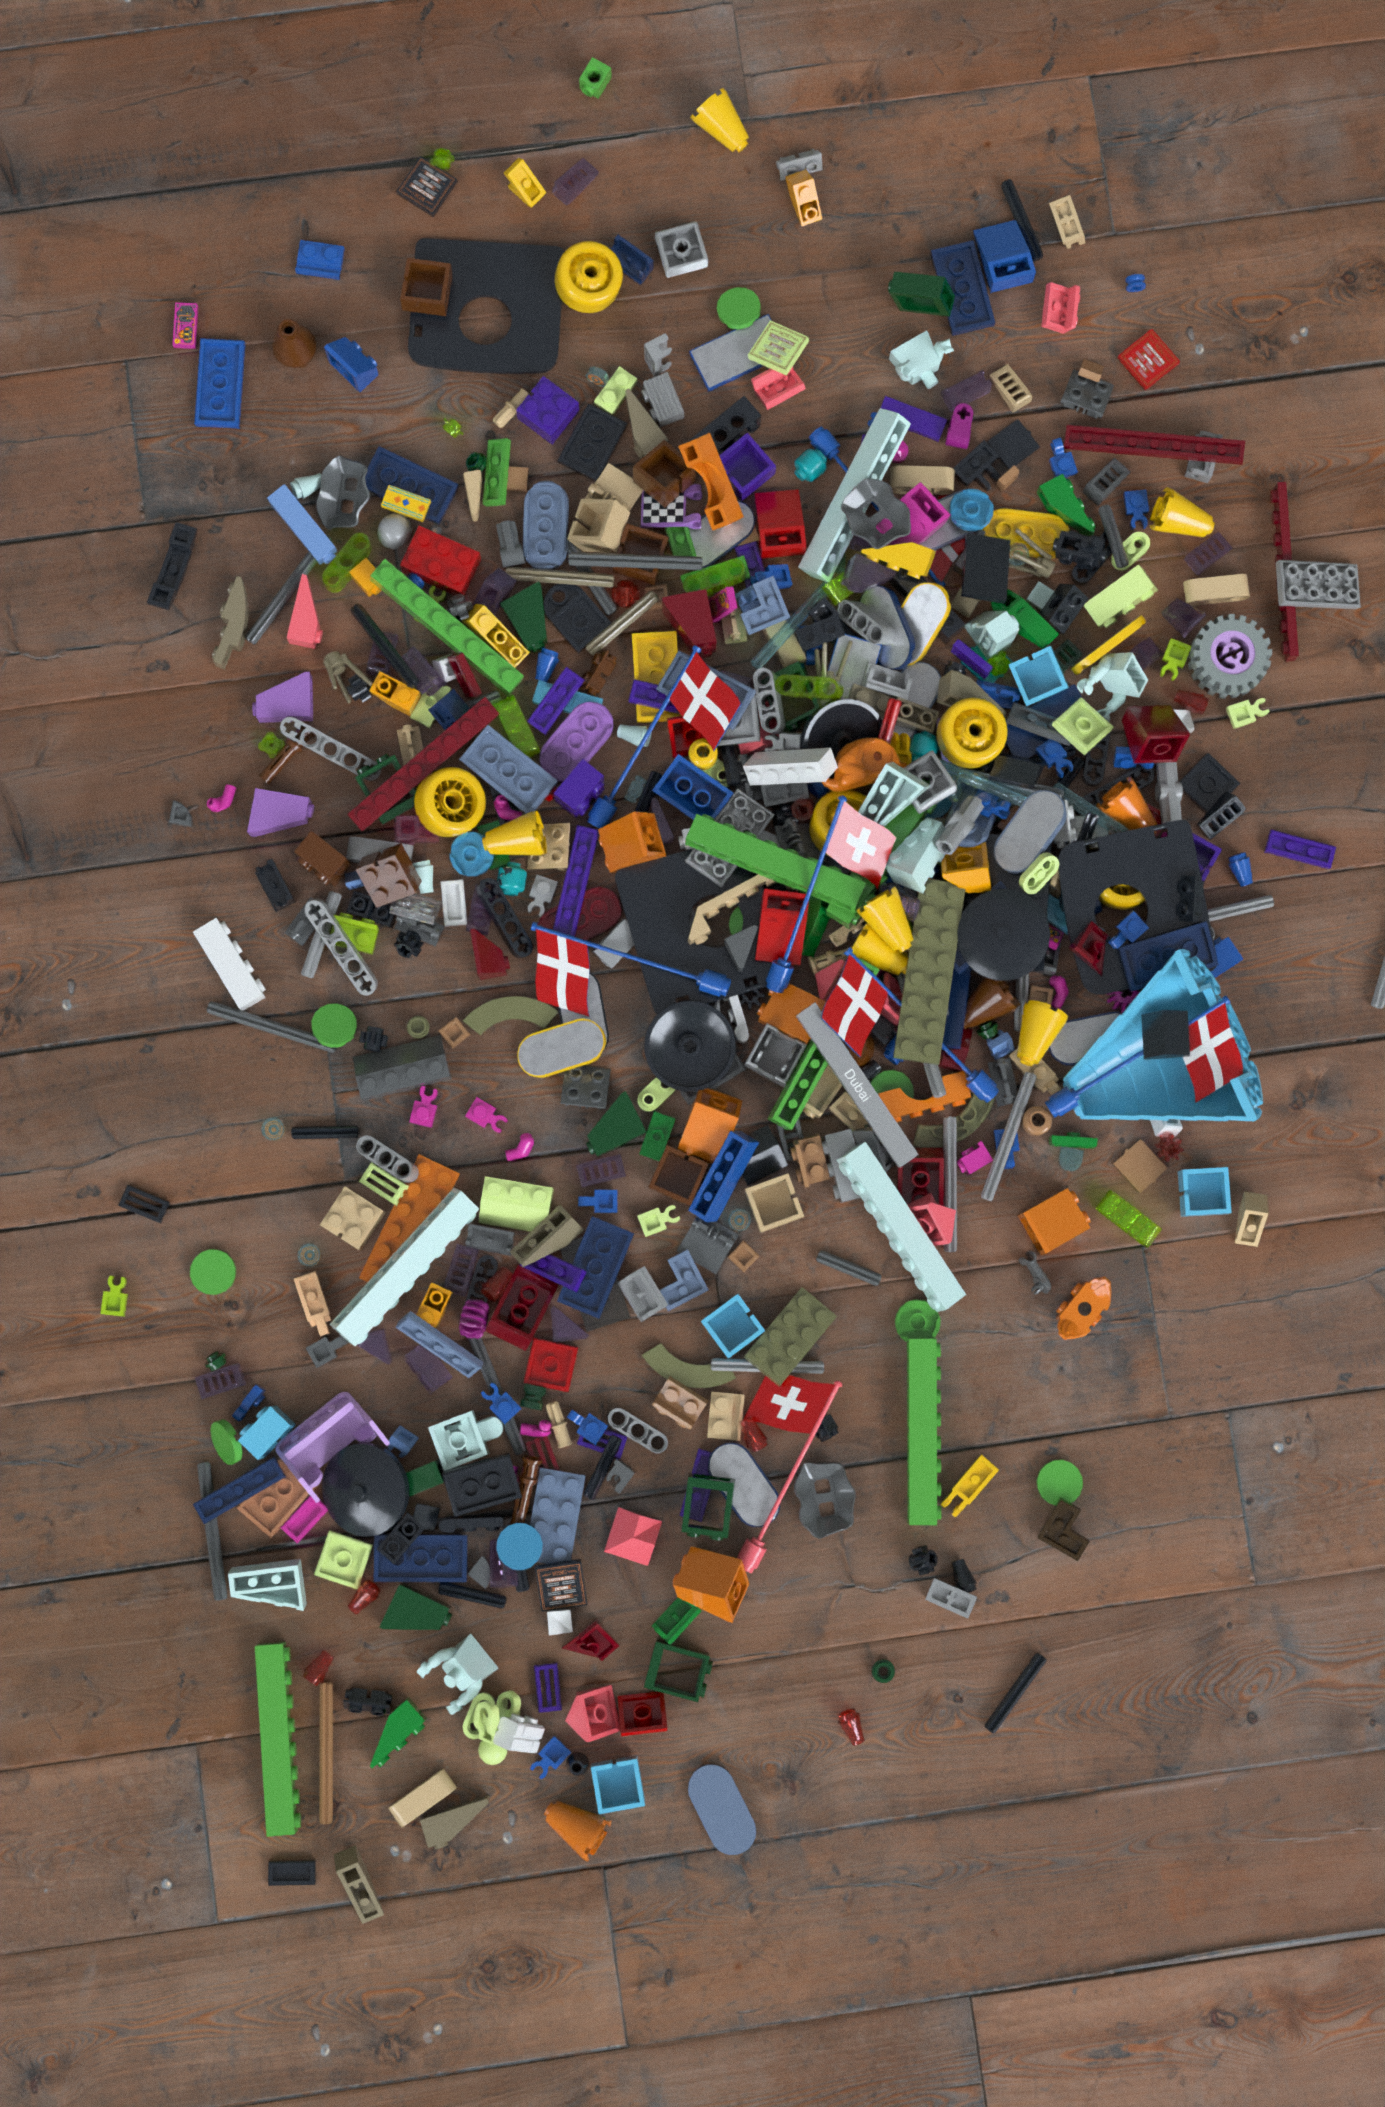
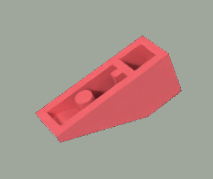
[287,574,323,649]

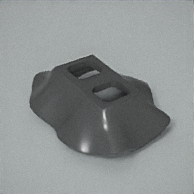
[316,455,370,529]
[841,478,911,549]
[794,1462,856,1539]

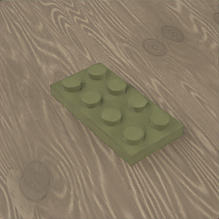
[744,1287,837,1386]

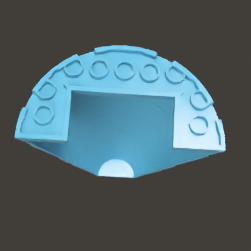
[1063,949,1263,1122]

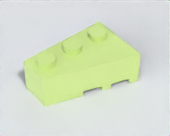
[1084,565,1158,628]

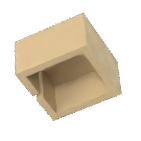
[567,499,630,553]
[744,1173,804,1233]
[320,1186,386,1251]

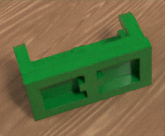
[652,1597,702,1645]

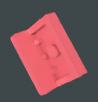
[1041,282,1080,334]
[751,367,805,410]

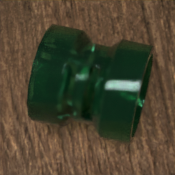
[520,1383,547,1411]

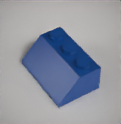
[652,754,734,820]

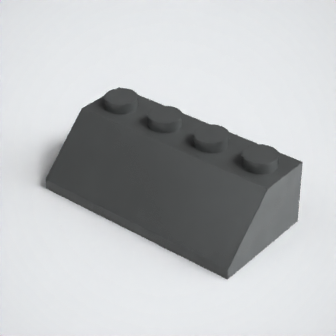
[353,1035,452,1101]

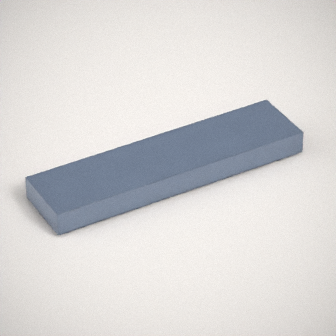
[396,1311,484,1378]

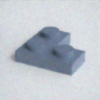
[740,576,790,635]
[659,1249,708,1311]

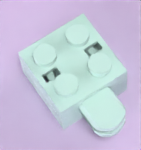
[428,1410,503,1471]

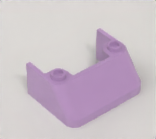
[275,1392,390,1503]

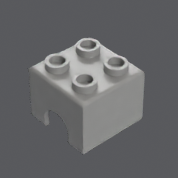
[744,1023,807,1087]

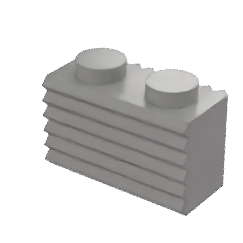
[641,372,684,428]

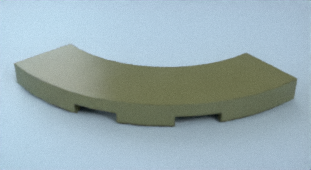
[463,996,559,1036]
[912,1092,995,1148]
[642,1343,736,1388]

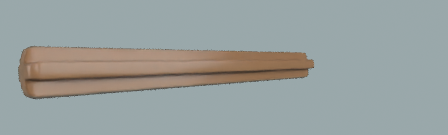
[319,1682,333,1824]

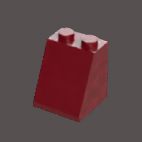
[662,589,717,658]
[1122,705,1190,763]

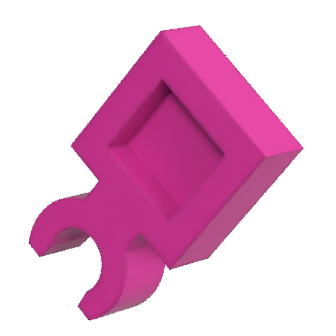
[409,1086,438,1128]
[465,1097,508,1133]

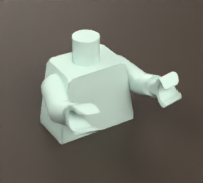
[889,331,954,389]
[1077,652,1148,722]
[417,1634,498,1715]

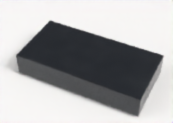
[268,1860,316,1886]

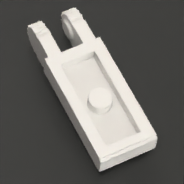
[723,995,749,1044]

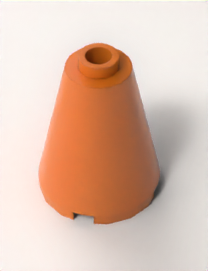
[1097,777,1157,835]
[544,1801,612,1862]

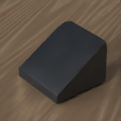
[413,1503,440,1531]

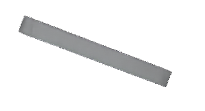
[280,717,381,781]
[305,898,378,995]

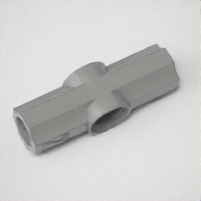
[1155,762,1183,824]
[935,796,984,855]

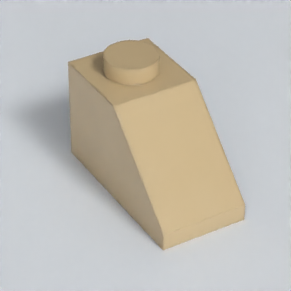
[1235,1192,1268,1247]

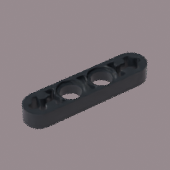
[1074,766,1155,816]
[476,878,533,958]

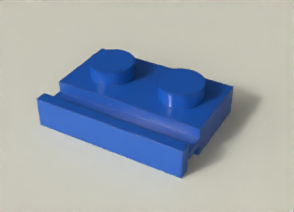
[295,240,345,280]

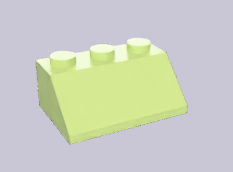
[479,1176,554,1232]

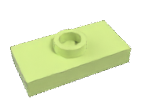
[410,678,452,729]

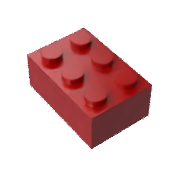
[400,526,481,595]

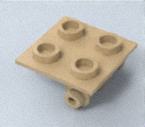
[585,463,643,511]
[527,823,571,871]

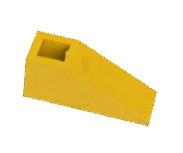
[861,542,936,579]
[462,604,530,668]

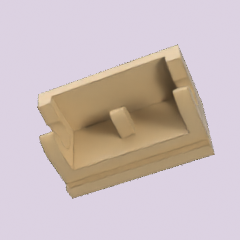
[1049,195,1086,249]

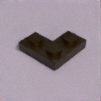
[1037,1497,1089,1561]

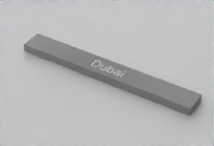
[795,1002,919,1168]

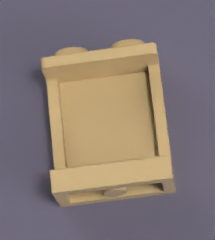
[802,1065,843,1119]

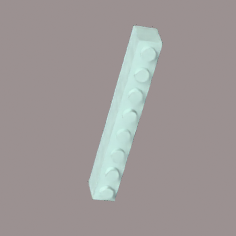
[798,408,911,583]
[836,1142,966,1312]
[330,1188,479,1346]

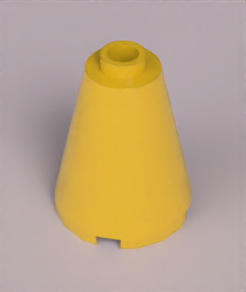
[690,88,749,153]
[1149,487,1215,537]
[482,811,547,856]
[856,886,914,953]
[847,923,908,976]
[1017,1000,1068,1066]

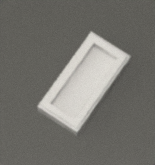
[441,879,468,927]

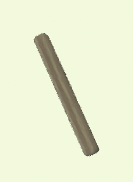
[505,567,615,587]

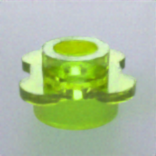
[430,148,455,169]
[442,418,464,438]
[987,650,1010,676]
[258,732,285,759]

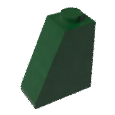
[500,581,548,654]
[586,1091,646,1157]
[406,1460,444,1497]
[379,1583,453,1630]

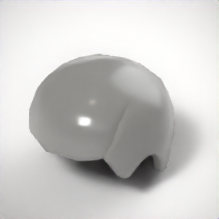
[377,513,413,549]

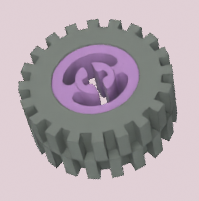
[1188,614,1272,699]

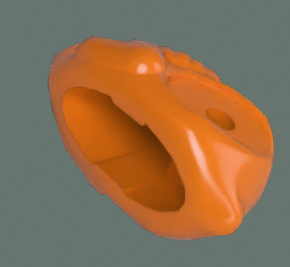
[821,738,907,792]

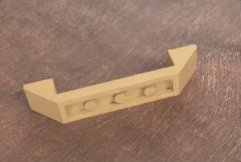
[688,874,798,945]

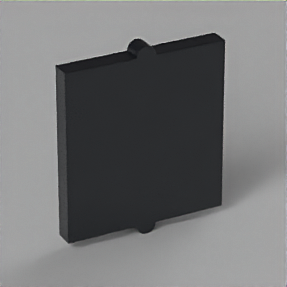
[987,419,1040,470]

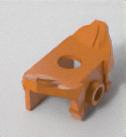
[1056,1276,1111,1340]

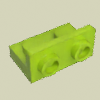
[330,913,379,955]

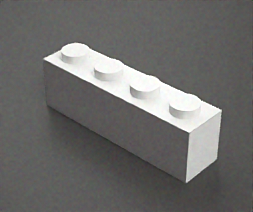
[743,748,838,786]
[193,918,266,1011]

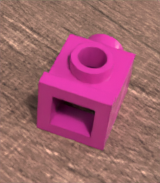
[957,1141,993,1176]

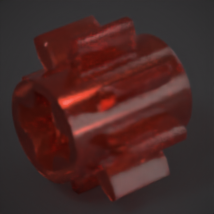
[612,580,640,608]
[1154,1133,1184,1163]

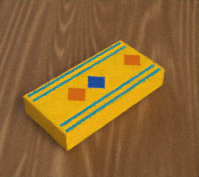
[381,485,431,522]

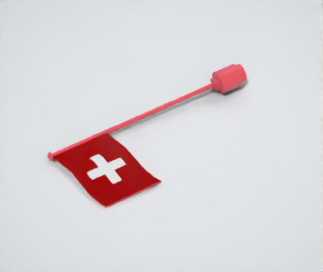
[737,1375,842,1573]

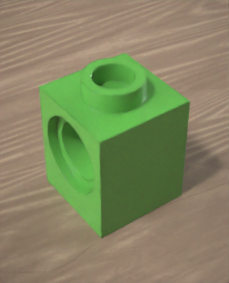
[579,57,612,99]

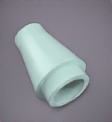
[290,473,321,499]
[617,724,652,747]
[412,860,434,894]

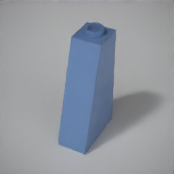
[267,484,337,565]

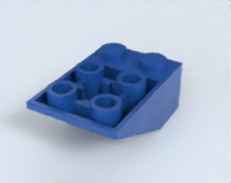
[973,220,1036,293]

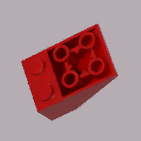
[754,489,806,559]
[755,889,809,966]

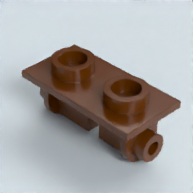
[579,650,617,696]

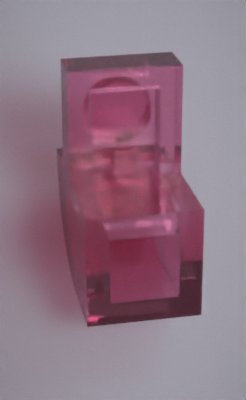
[394,816,439,845]

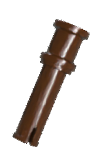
[258,726,315,785]
[510,1455,543,1525]

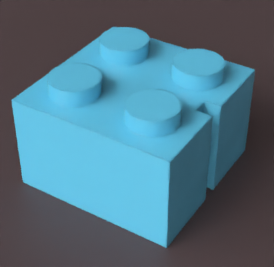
[1009,646,1069,706]
[1178,1167,1232,1217]
[701,1294,765,1358]
[238,1406,296,1460]
[591,1755,645,1814]

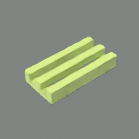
[359,1162,409,1206]

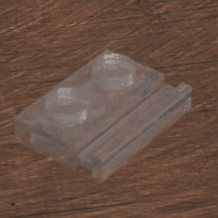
[389,894,442,925]

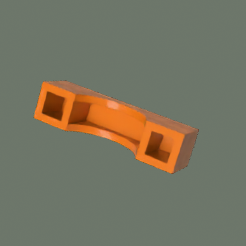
[678,433,744,531]
[878,1071,971,1123]

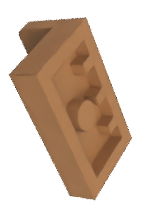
[790,1134,830,1188]
[652,1376,708,1430]

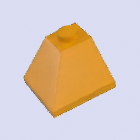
[941,842,991,893]

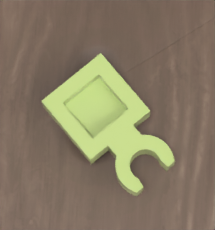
[1226,698,1270,729]
[637,1205,680,1237]

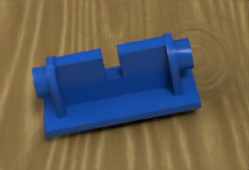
[976,680,1021,709]

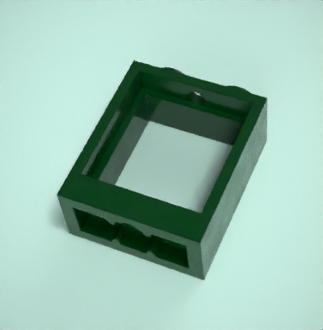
[888,271,955,317]
[761,661,822,733]
[354,753,416,825]
[681,1473,736,1541]
[644,1640,713,1702]

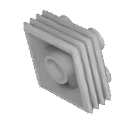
[655,221,708,278]
[904,751,957,814]

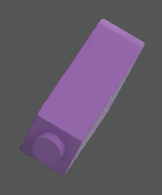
[252,672,313,723]
[247,788,314,837]

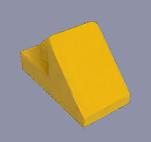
[504,158,546,208]

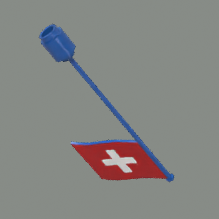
[766,795,896,993]

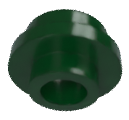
[466,452,487,472]
[976,1021,999,1040]
[204,1351,227,1371]
[872,1659,895,1683]

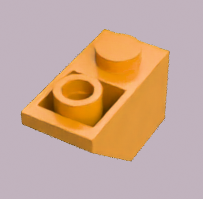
[785,169,822,226]
[369,671,421,716]
[416,1282,452,1329]

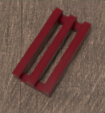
[447,653,482,697]
[525,1436,560,1477]

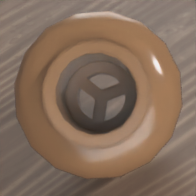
[1021,1106,1052,1136]

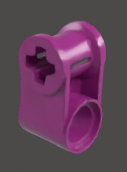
[945,403,973,450]

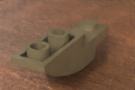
[212,576,249,670]
[848,683,939,734]

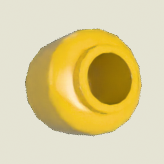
[688,738,718,770]

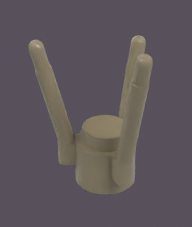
[1009,528,1056,578]
[814,640,853,690]
[323,651,373,703]

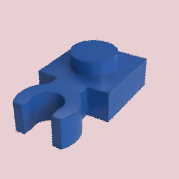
[1123,490,1149,530]
[1035,739,1073,778]
[481,1383,522,1425]
[232,1384,266,1421]
[530,1735,571,1779]

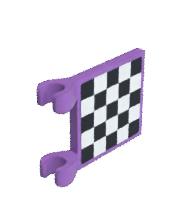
[641,484,702,529]

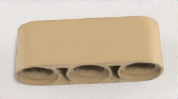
[889,466,955,495]
[1183,574,1250,606]
[762,620,807,668]
[388,1768,457,1828]

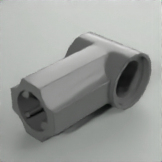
[496,520,525,568]

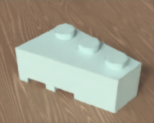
[964,611,1019,661]
[858,762,931,826]
[885,817,946,893]
[228,1559,307,1611]

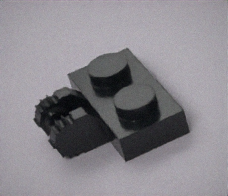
[953,440,1001,491]

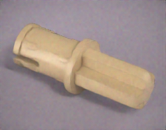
[493,388,529,428]
[546,1401,572,1448]

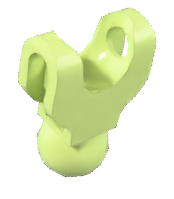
[474,1690,521,1765]

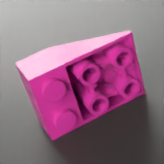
[876,482,950,546]

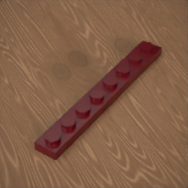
[1064,425,1246,465]
[1270,482,1299,662]
[347,697,499,832]

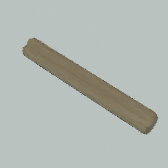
[585,590,659,656]

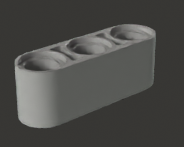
[837,600,896,645]
[753,668,786,734]
[346,837,414,864]
[356,1135,419,1183]
[608,1408,668,1453]

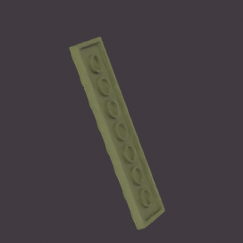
[893,879,965,1065]

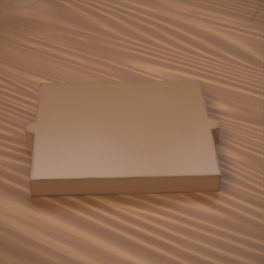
[1113,1139,1168,1194]

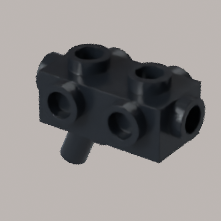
[1052,530,1108,570]

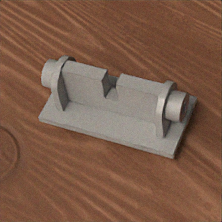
[776,149,823,181]

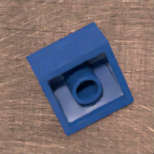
[324,337,379,393]

